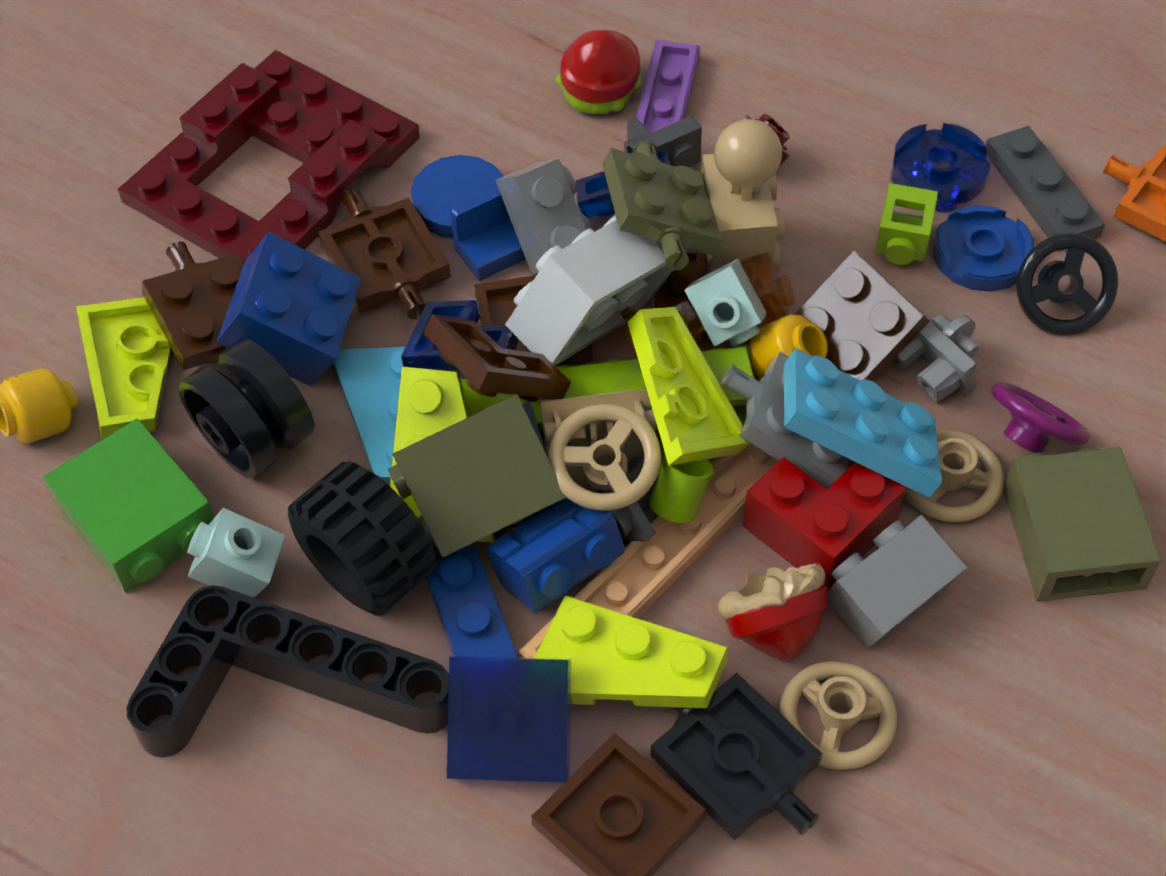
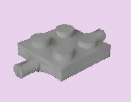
[720,351,855,489]

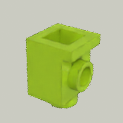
[875,183,938,265]

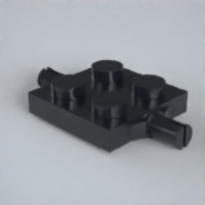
[650,673,822,840]

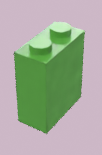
[43,418,215,593]

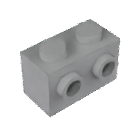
[496,159,592,273]
[827,515,967,649]

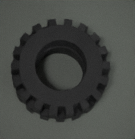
[287,461,437,616]

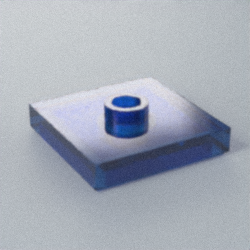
[447,656,571,783]

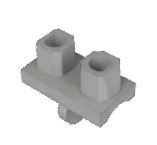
[892,314,979,403]

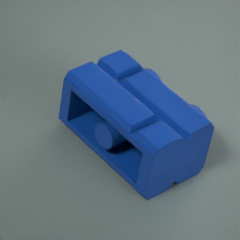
[487,497,625,614]

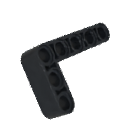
[126,585,455,758]

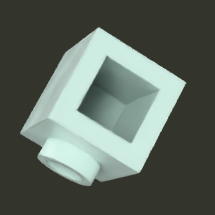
[684,258,767,346]
[187,508,285,598]

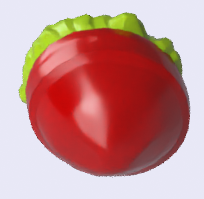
[555,30,641,114]

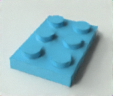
[784,348,942,498]

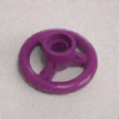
[992,382,1090,453]

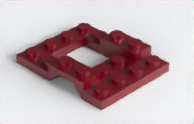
[118,50,420,263]

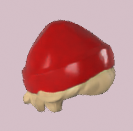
[718,563,829,660]

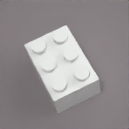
[505,215,688,366]

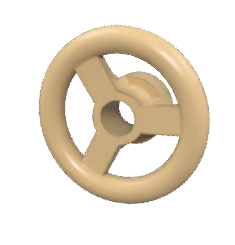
[548,404,661,511]
[903,430,1004,523]
[779,661,897,770]

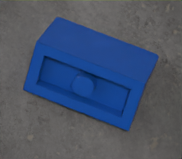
[451,188,525,281]

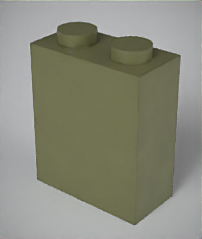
[388,394,566,558]
[1003,447,1161,601]

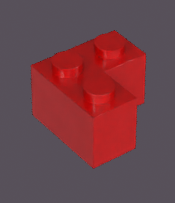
[742,457,906,592]

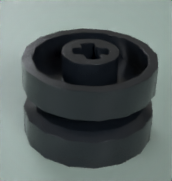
[178,338,315,478]

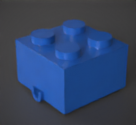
[217,231,361,386]

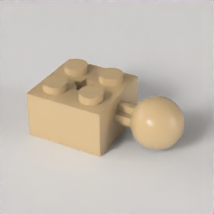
[701,119,785,293]

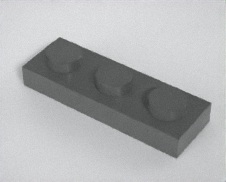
[984,126,1105,252]

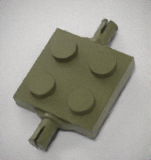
[602,140,722,270]

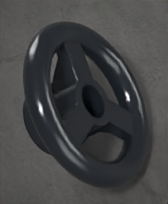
[1016,233,1118,335]

